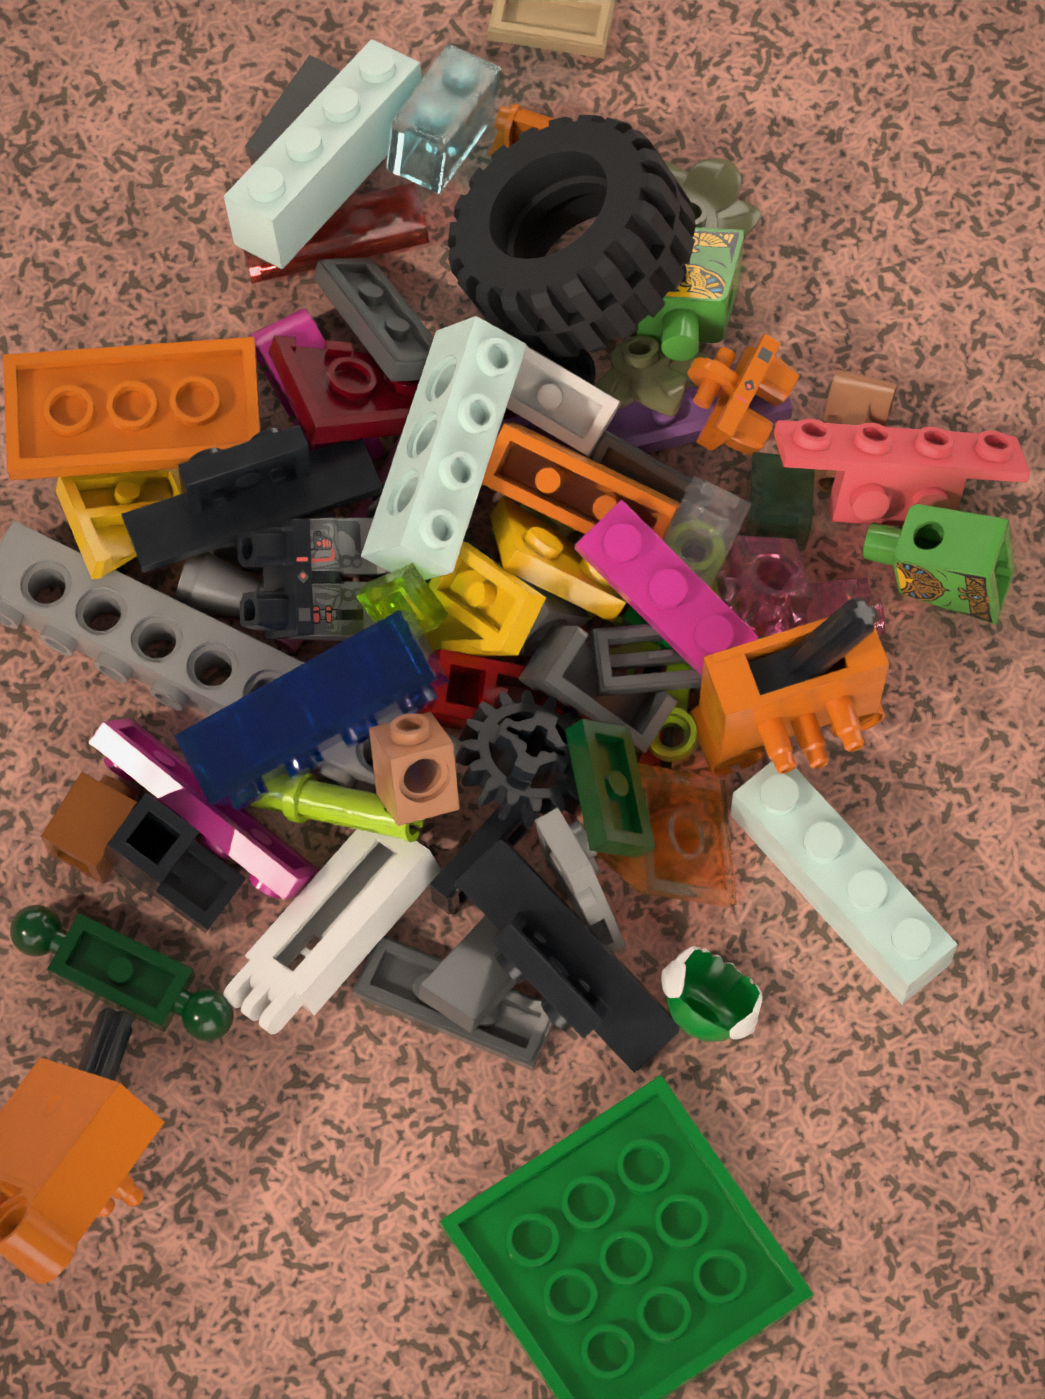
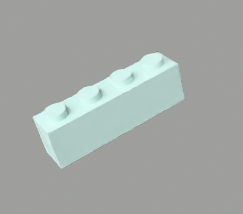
[224,39,427,269]
[730,761,958,1005]

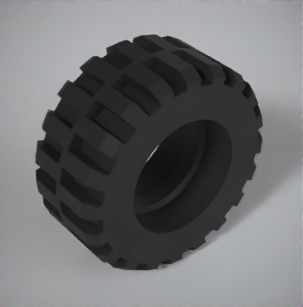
[447,115,696,358]

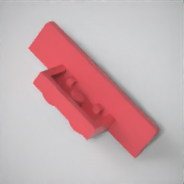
[774,419,1030,526]

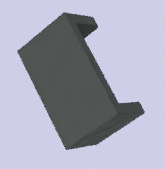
[518,626,678,753]

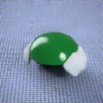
[661,946,762,1042]

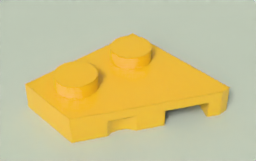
[56,469,182,579]
[490,496,626,623]
[399,542,546,656]

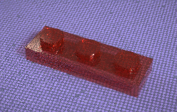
[243,182,430,284]

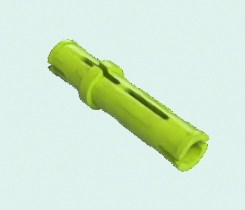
[234,765,424,843]

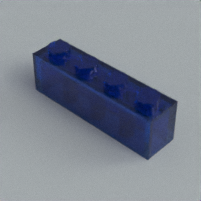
[174,610,449,810]

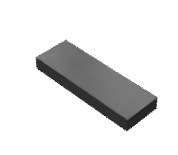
[313,257,434,382]
[352,936,554,1071]

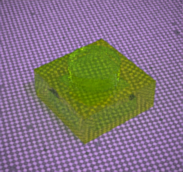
[356,563,448,647]

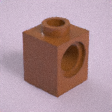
[41,772,137,884]

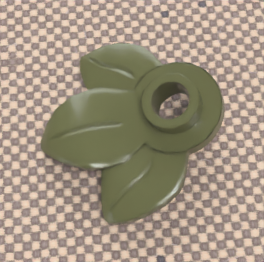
[664,158,762,236]
[596,335,710,417]

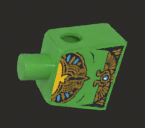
[636,227,744,361]
[863,504,1015,625]

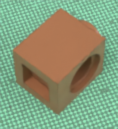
[369,712,460,826]

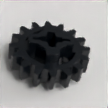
[455,690,580,827]

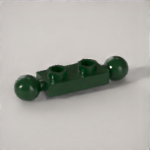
[10,905,234,1041]

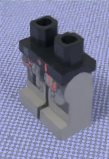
[237,518,410,642]

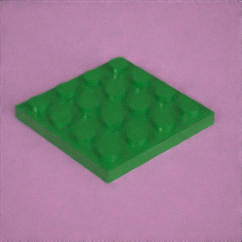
[439,1075,814,1399]

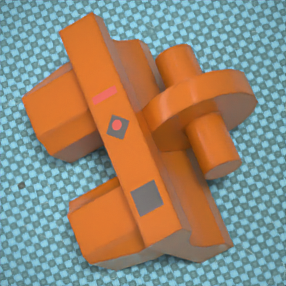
[687,333,800,456]

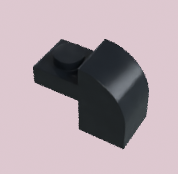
[104,792,246,933]

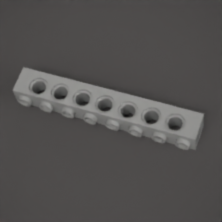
[0,520,461,823]

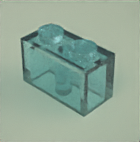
[386,44,502,194]

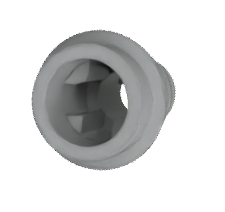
[174,552,264,618]

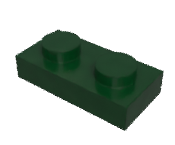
[565,719,655,858]

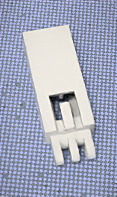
[223,829,441,1034]

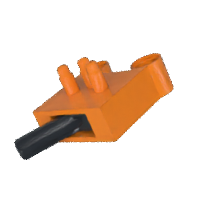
[690,597,889,776]
[0,1007,165,1284]

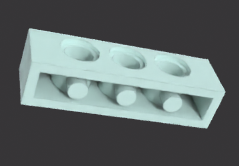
[361,316,527,583]

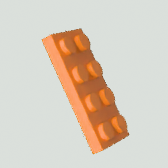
[3,337,261,481]

